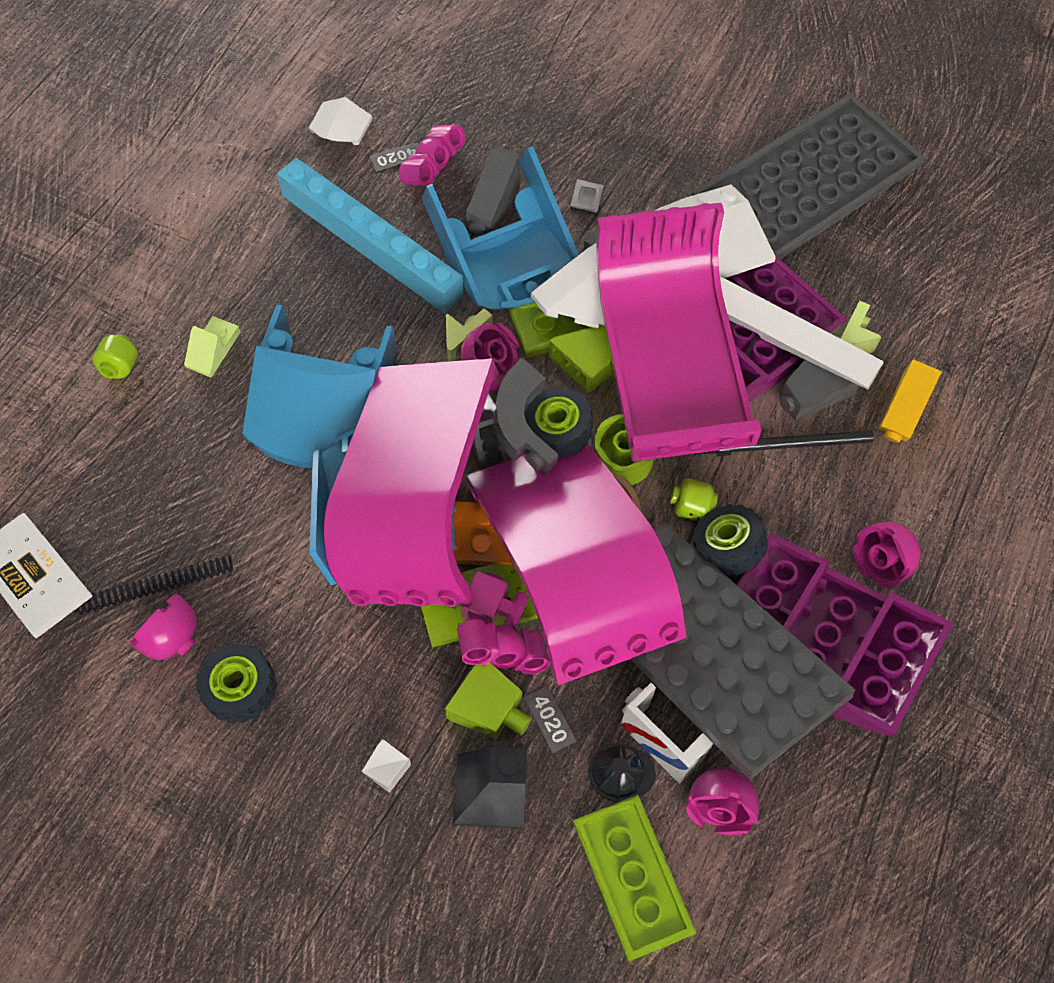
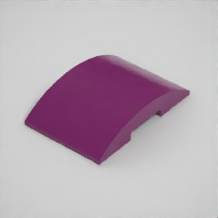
[725,257,848,402]
[737,533,954,737]

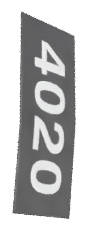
[370,142,418,172]
[524,686,577,753]

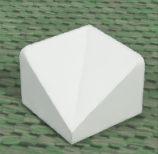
[362,739,411,793]

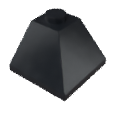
[453,747,527,829]

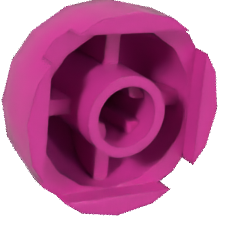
[461,323,521,380]
[853,521,921,588]
[129,593,197,660]
[686,767,760,835]

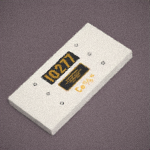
[0,513,93,639]

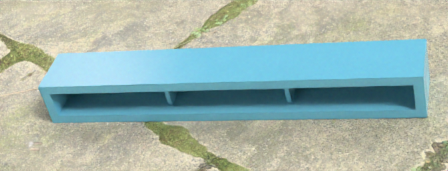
[277,158,464,314]

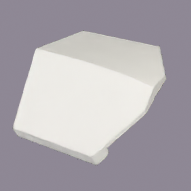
[309,97,372,145]

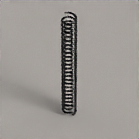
[75,554,233,615]

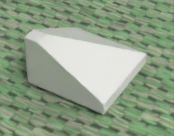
[570,179,604,213]

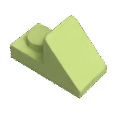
[841,301,881,354]
[446,309,493,362]
[184,316,241,378]

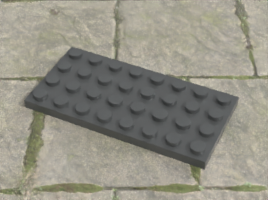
[692,93,926,260]
[630,522,855,780]

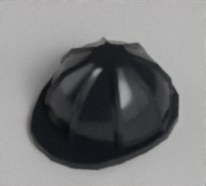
[589,743,656,802]

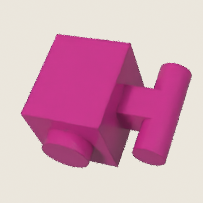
[461,571,529,629]

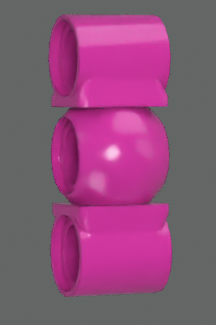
[399,125,465,186]
[457,619,549,674]

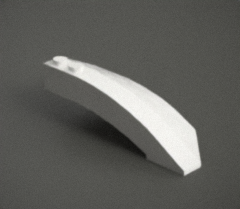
[531,185,776,328]

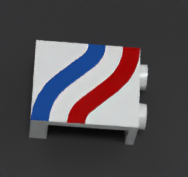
[621,683,713,784]

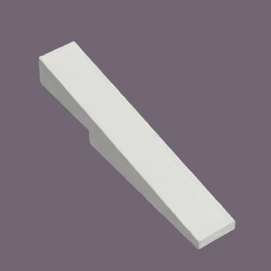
[720,277,883,389]

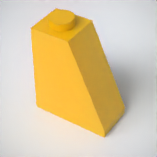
[878,359,942,443]

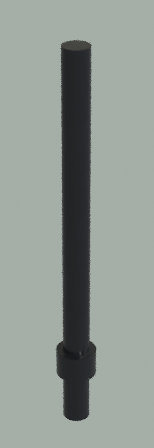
[693,430,874,456]

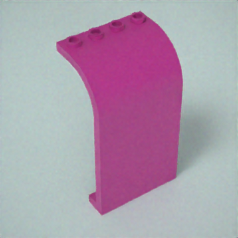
[596,202,761,462]
[324,358,503,607]
[467,443,686,686]

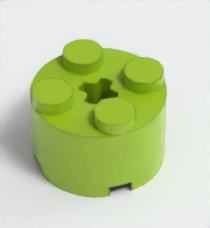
[593,414,654,485]

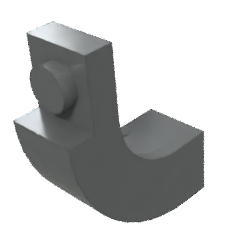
[495,357,558,474]

